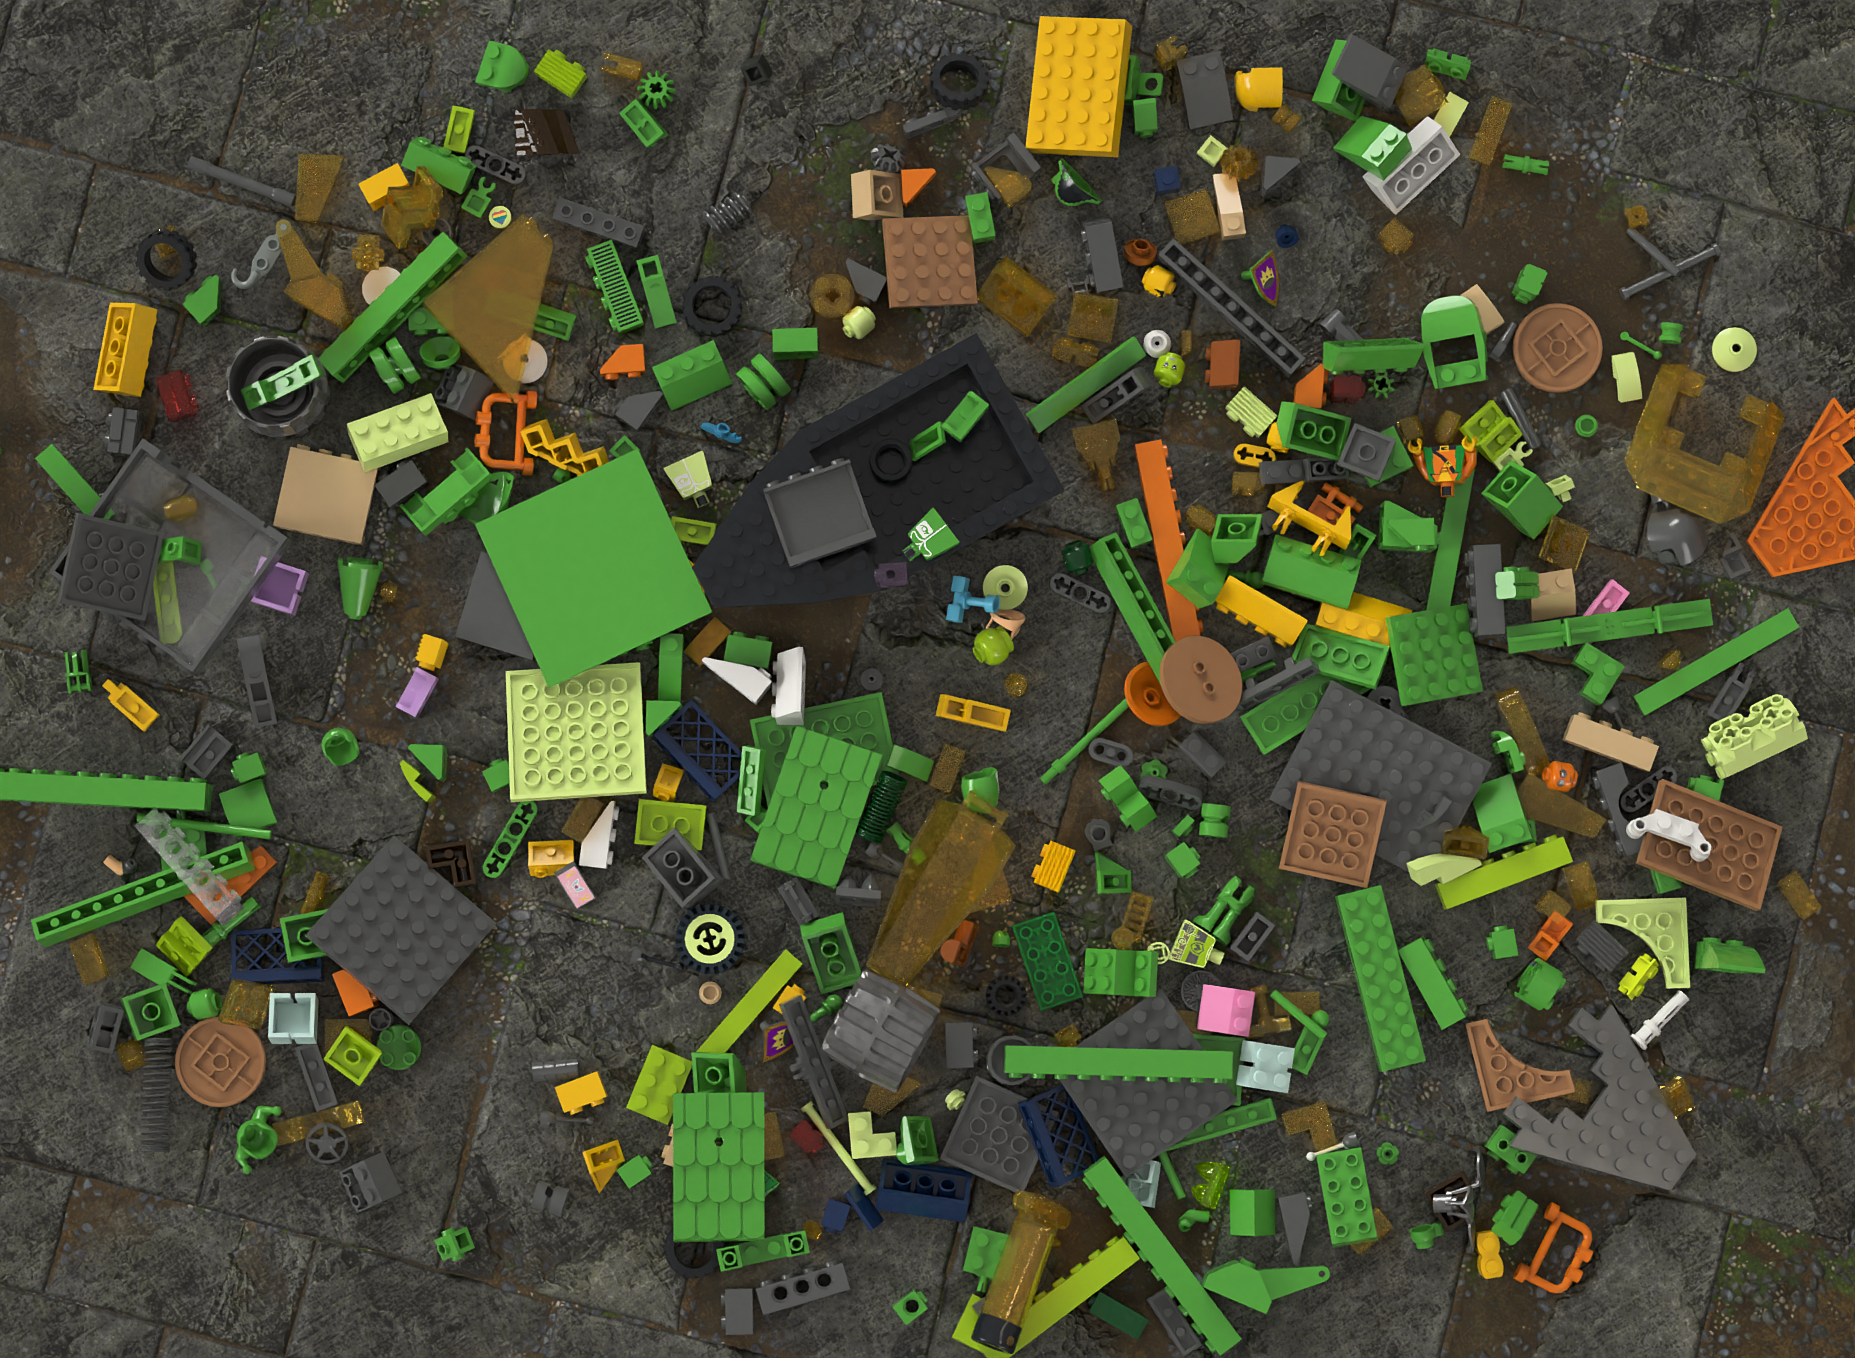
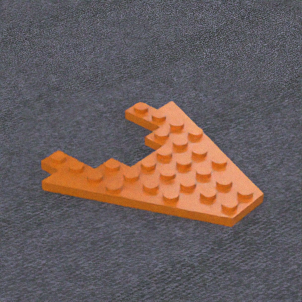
[1746,397,1855,578]

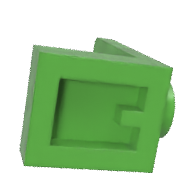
[158,536,202,565]

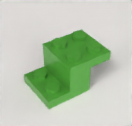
[1083,948,1158,997]

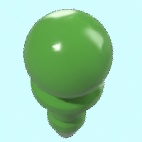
[1226,570,1265,589]
[810,994,843,1024]

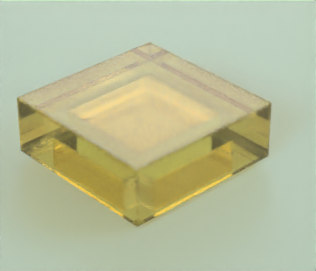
[1181,330,1192,355]

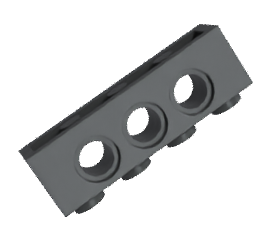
[552,197,645,251]
[756,1259,851,1315]

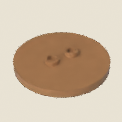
[1512,303,1603,393]
[1159,636,1242,724]
[175,1016,267,1107]

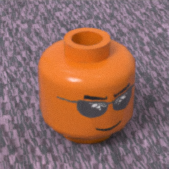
[1542,761,1578,792]

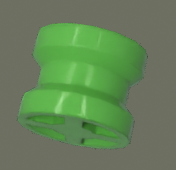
[1659,322,1683,344]

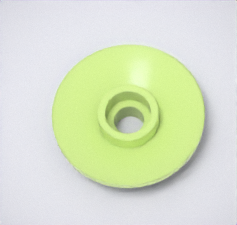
[1712,327,1757,372]
[983,565,1028,610]

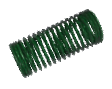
[856,771,908,843]

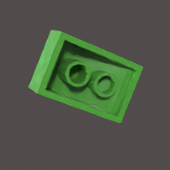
[1333,116,1412,181]
[1166,528,1229,609]
[1472,774,1534,853]
[800,912,862,994]

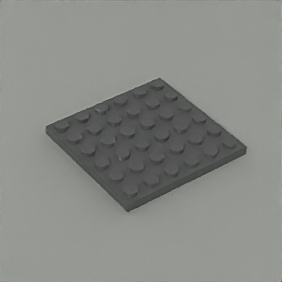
[305,836,497,1025]
[1059,988,1238,1177]

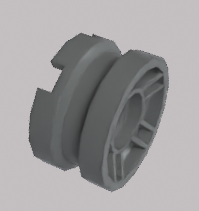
[421,217,453,247]

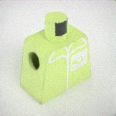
[664,451,713,508]

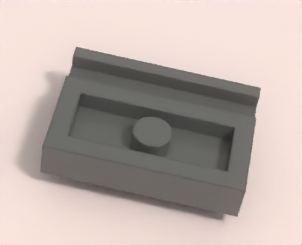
[179,724,234,780]

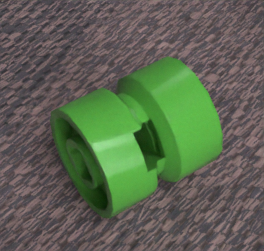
[1199,803,1231,838]

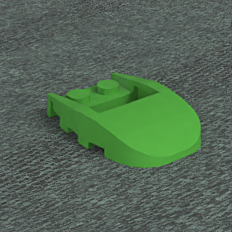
[1421,296,1488,390]

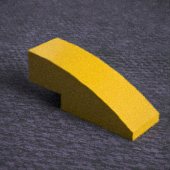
[935,694,1011,732]

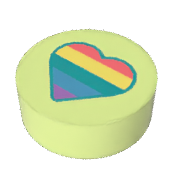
[489,206,512,229]

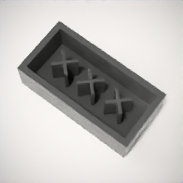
[1464,544,1505,639]

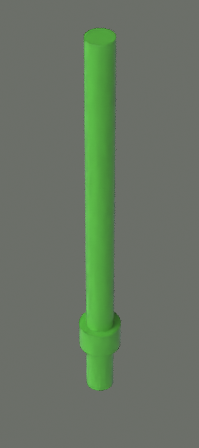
[1039,698,1129,785]
[137,813,272,840]

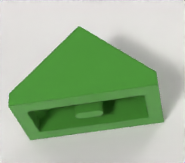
[1338,524,1376,560]

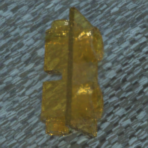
[1052,337,1099,367]

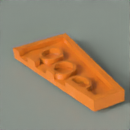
[184,846,278,925]

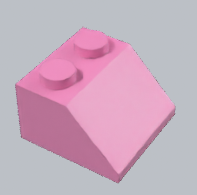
[1197,984,1255,1037]

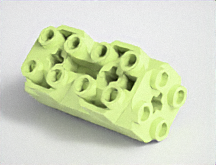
[1701,694,1808,780]

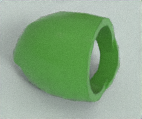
[961,767,999,814]

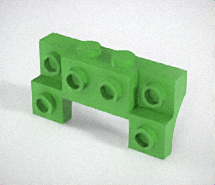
[399,448,494,536]

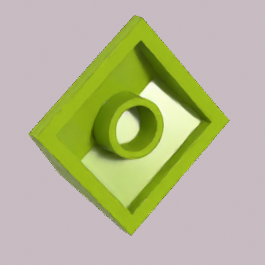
[324,1025,383,1086]

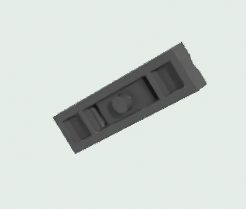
[1237,657,1321,712]

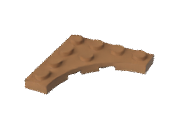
[1465,1018,1576,1112]

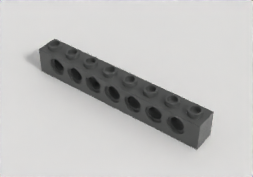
[1157,238,1306,378]

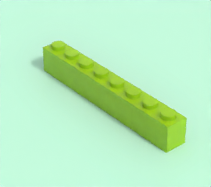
[978,1235,1140,1358]

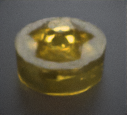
[1005,673,1028,697]

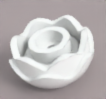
[1143,330,1171,358]

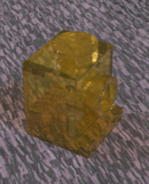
[1231,472,1264,496]

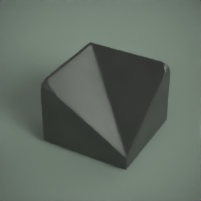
[740,54,773,86]

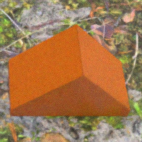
[901,168,936,208]

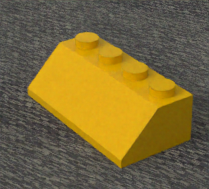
[93,303,157,397]
[1214,575,1308,648]
[1314,592,1412,649]

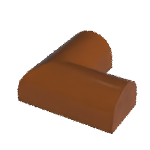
[941,919,979,967]

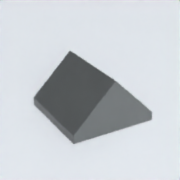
[1260,156,1300,198]

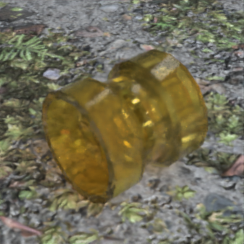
[1271,103,1302,134]

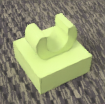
[1545,475,1575,502]

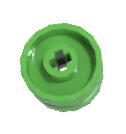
[369,337,421,395]
[736,353,791,411]

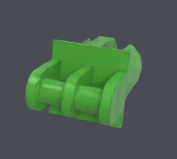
[64,649,92,694]

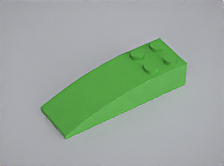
[1694,937,1765,974]

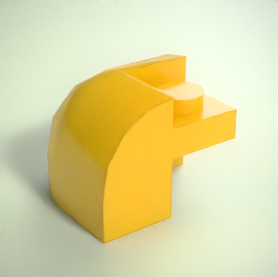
[1234,68,1283,112]

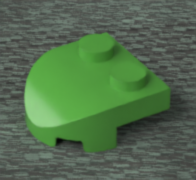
[475,40,529,93]
[1491,731,1526,774]

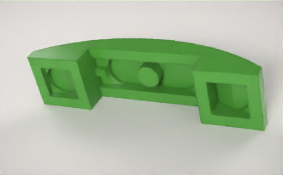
[241,354,322,411]

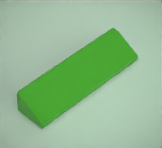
[484,288,577,341]

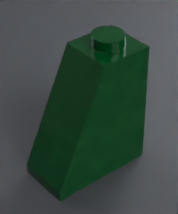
[1087,1290,1149,1340]

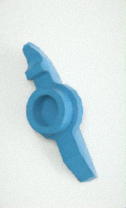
[700,423,742,443]

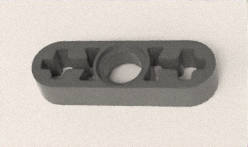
[465,146,526,186]
[1050,573,1111,614]
[1619,766,1677,813]
[1138,775,1203,810]

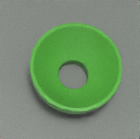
[420,336,461,370]

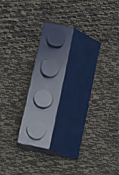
[876,1158,972,1223]

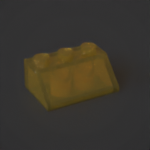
[977,256,1058,337]

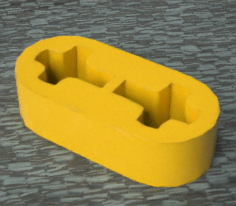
[1233,444,1276,468]

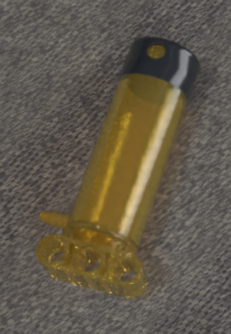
[971,1190,1071,1354]

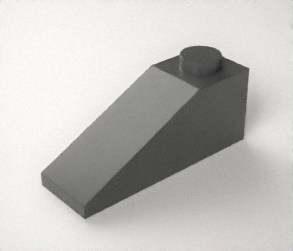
[1082,366,1153,424]
[1277,1191,1312,1265]

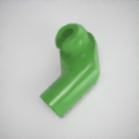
[1178,1210,1209,1232]

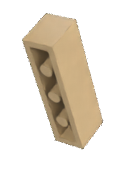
[1562,712,1659,772]

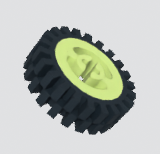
[675,904,746,974]

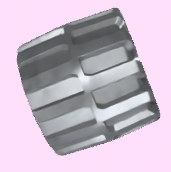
[226,336,330,439]
[821,970,941,1092]

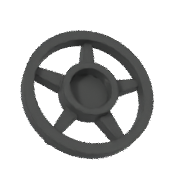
[306,1122,349,1164]

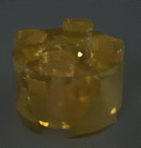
[810,273,855,321]

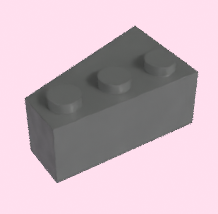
[1080,215,1123,292]

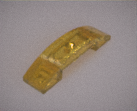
[1495,686,1550,777]
[272,1100,365,1146]

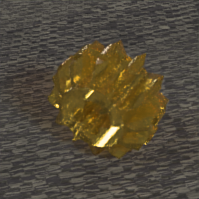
[1220,143,1258,182]

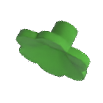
[1140,759,1168,787]

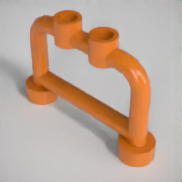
[474,391,537,476]
[1513,1202,1593,1294]

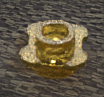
[1624,205,1649,229]
[379,581,397,603]

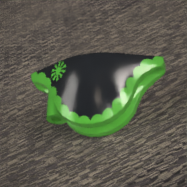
[1051,158,1102,206]

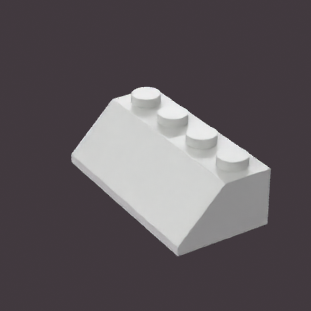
[1362,116,1460,215]

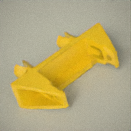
[1267,481,1351,556]

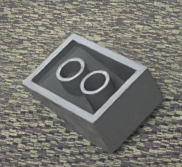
[1332,34,1409,108]
[1175,51,1233,130]
[642,828,724,910]

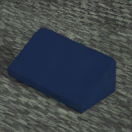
[845,1184,883,1231]

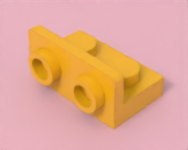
[528,840,574,878]

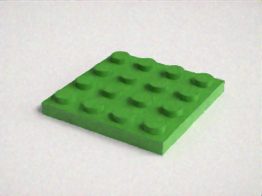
[1385,604,1483,706]

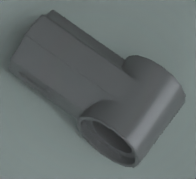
[1319,309,1363,341]

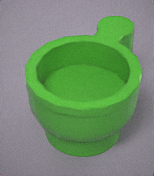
[1409,1222,1444,1249]

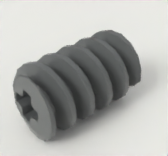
[702,192,753,234]

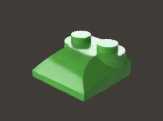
[896,1116,939,1165]

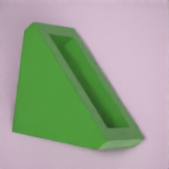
[909,421,946,461]

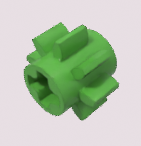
[1367,372,1395,399]

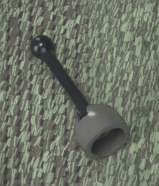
[629,946,684,971]

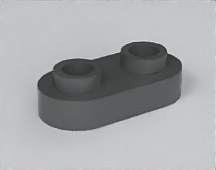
[1089,738,1133,767]

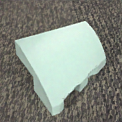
[1121,1160,1161,1208]

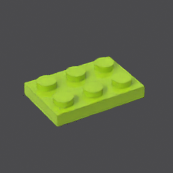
[634,799,707,851]
[626,1045,692,1125]

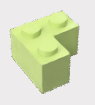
[848,1111,897,1159]

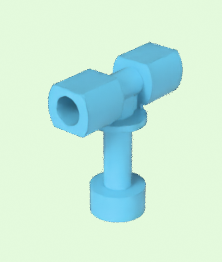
[946,576,1000,623]

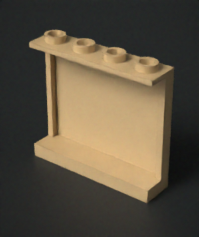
[273,444,381,546]

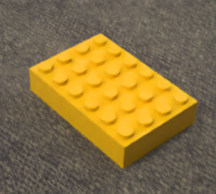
[1025,16,1132,157]

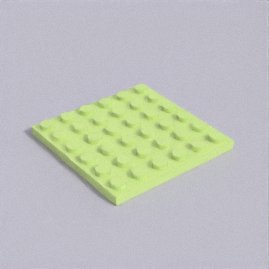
[506,662,647,802]

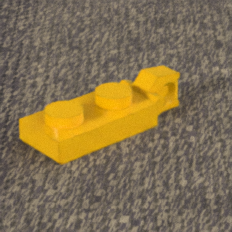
[102,679,160,732]

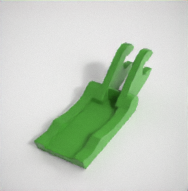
[130,948,197,994]

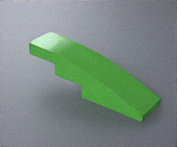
[35,443,114,520]

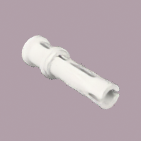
[1630,990,1689,1050]

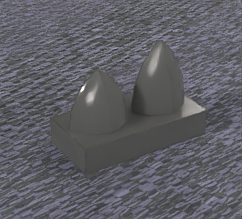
[835,874,881,908]

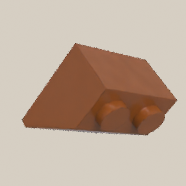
[1204,340,1240,390]

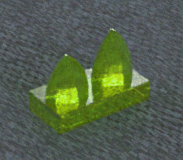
[1191,1162,1230,1209]

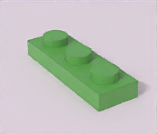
[737,745,766,816]

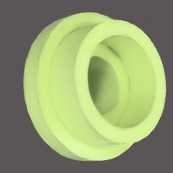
[945,1089,966,1110]

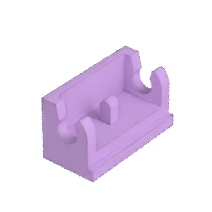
[395,667,439,718]

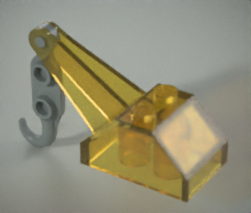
[231,219,353,331]

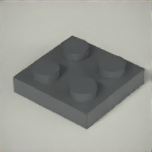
[1337,423,1397,482]

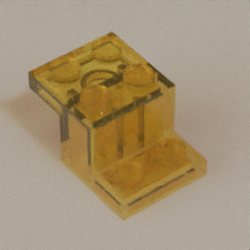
[381,166,443,249]

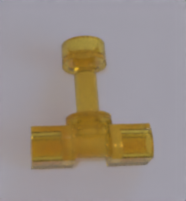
[1247,984,1292,1040]

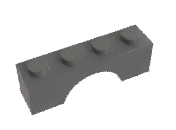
[1591,763,1644,857]

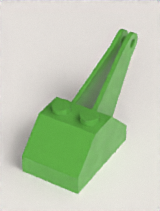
[1200,1258,1330,1314]

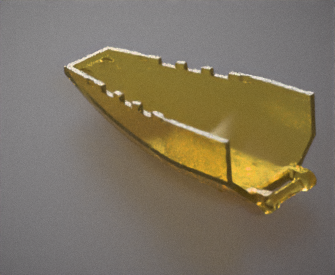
[865,790,1016,987]

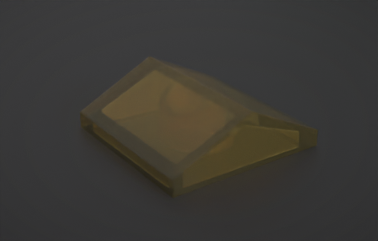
[1067,292,1119,342]
[1538,516,1590,573]

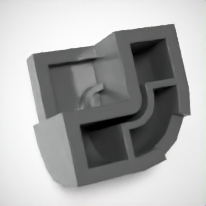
[1647,509,1708,566]

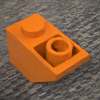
[600,344,646,380]
[1293,364,1328,409]

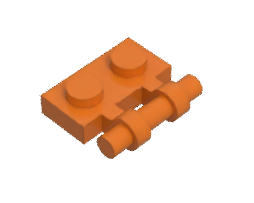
[1307,482,1363,525]

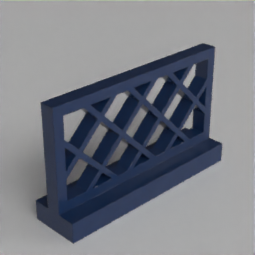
[652,700,742,803]
[230,928,324,987]
[1018,1084,1099,1187]

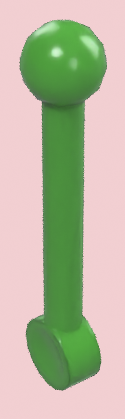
[1620,332,1662,359]

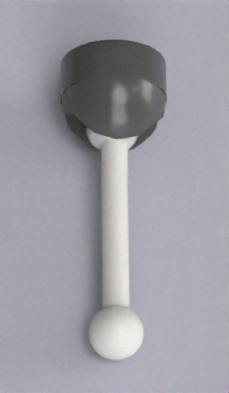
[1306,1131,1360,1161]

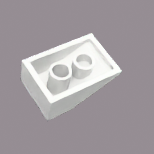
[702,657,773,705]

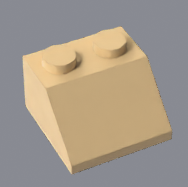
[851,170,903,220]
[1527,568,1576,622]

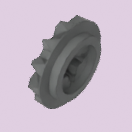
[871,143,906,173]

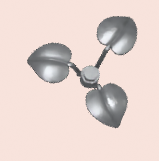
[1433,1147,1485,1253]

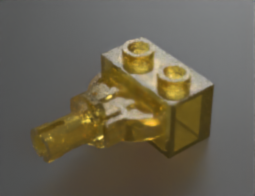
[1071,418,1121,491]

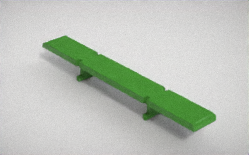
[1506,599,1713,654]

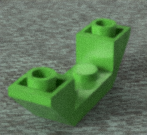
[716,1230,810,1272]

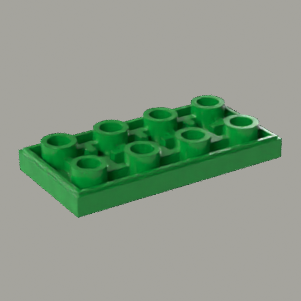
[1012,912,1083,1011]

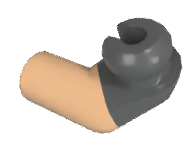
[103,855,137,876]

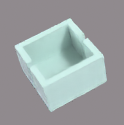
[268,993,319,1044]
[1236,1040,1295,1093]

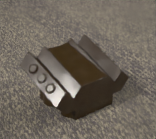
[514,109,580,156]

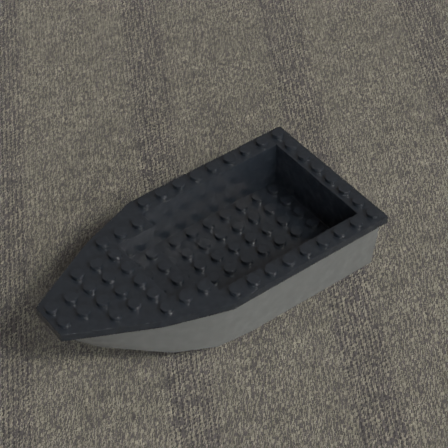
[692,333,1065,608]

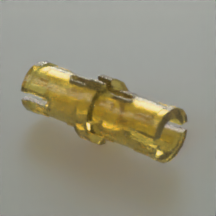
[300,870,330,914]

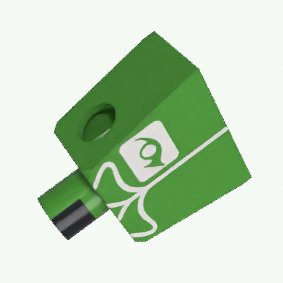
[902,508,960,561]

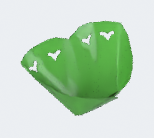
[459,472,514,525]

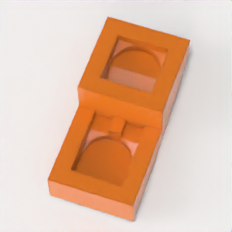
[1528,910,1573,961]

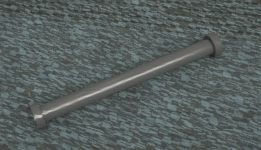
[1619,243,1721,301]

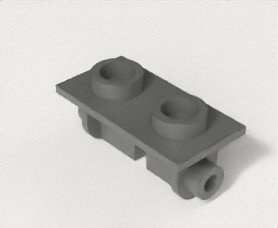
[1230,636,1276,672]
[777,877,819,925]

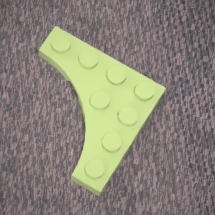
[1595,898,1690,988]

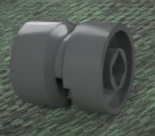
[530,1180,570,1217]

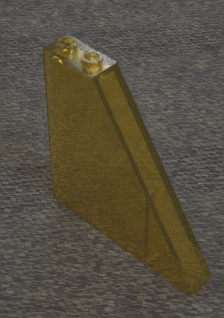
[423,214,553,404]

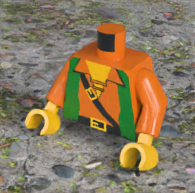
[1408,435,1478,497]

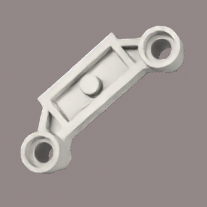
[1626,809,1711,862]

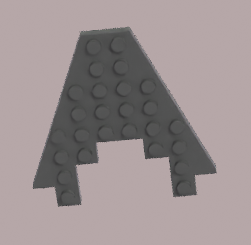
[1502,1005,1696,1191]

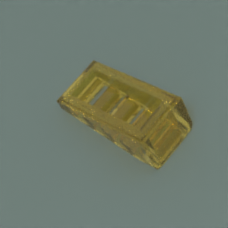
[1118,891,1154,943]

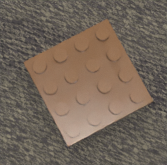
[882,215,978,309]
[1279,781,1387,888]

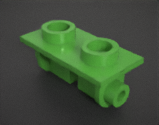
[1423,48,1471,80]

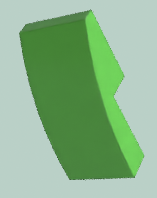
[886,744,934,782]

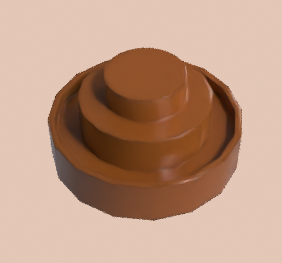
[1123,239,1157,266]

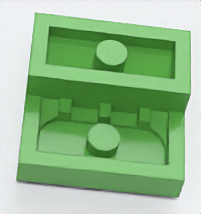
[219,778,278,839]

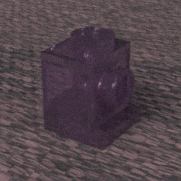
[875,562,908,588]

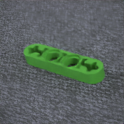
[483,801,538,878]

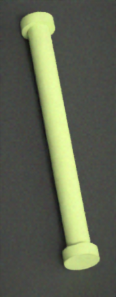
[801,1101,877,1196]

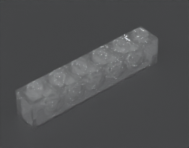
[135,808,244,926]

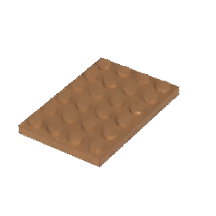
[1636,779,1782,911]

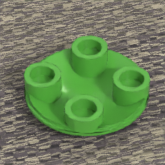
[376,1025,421,1070]

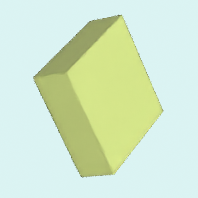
[1197,135,1228,167]

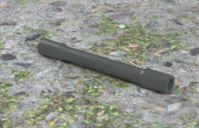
[187,156,296,207]

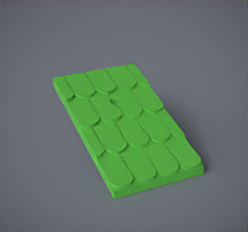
[750,726,882,890]
[673,1092,765,1242]

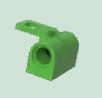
[1124,55,1164,105]

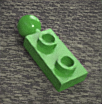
[1292,1010,1329,1075]

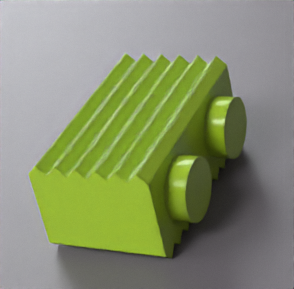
[534,49,587,99]

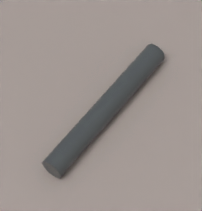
[1626,226,1681,277]
[706,812,731,880]

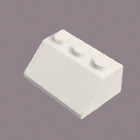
[771,647,806,725]

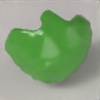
[321,728,359,766]

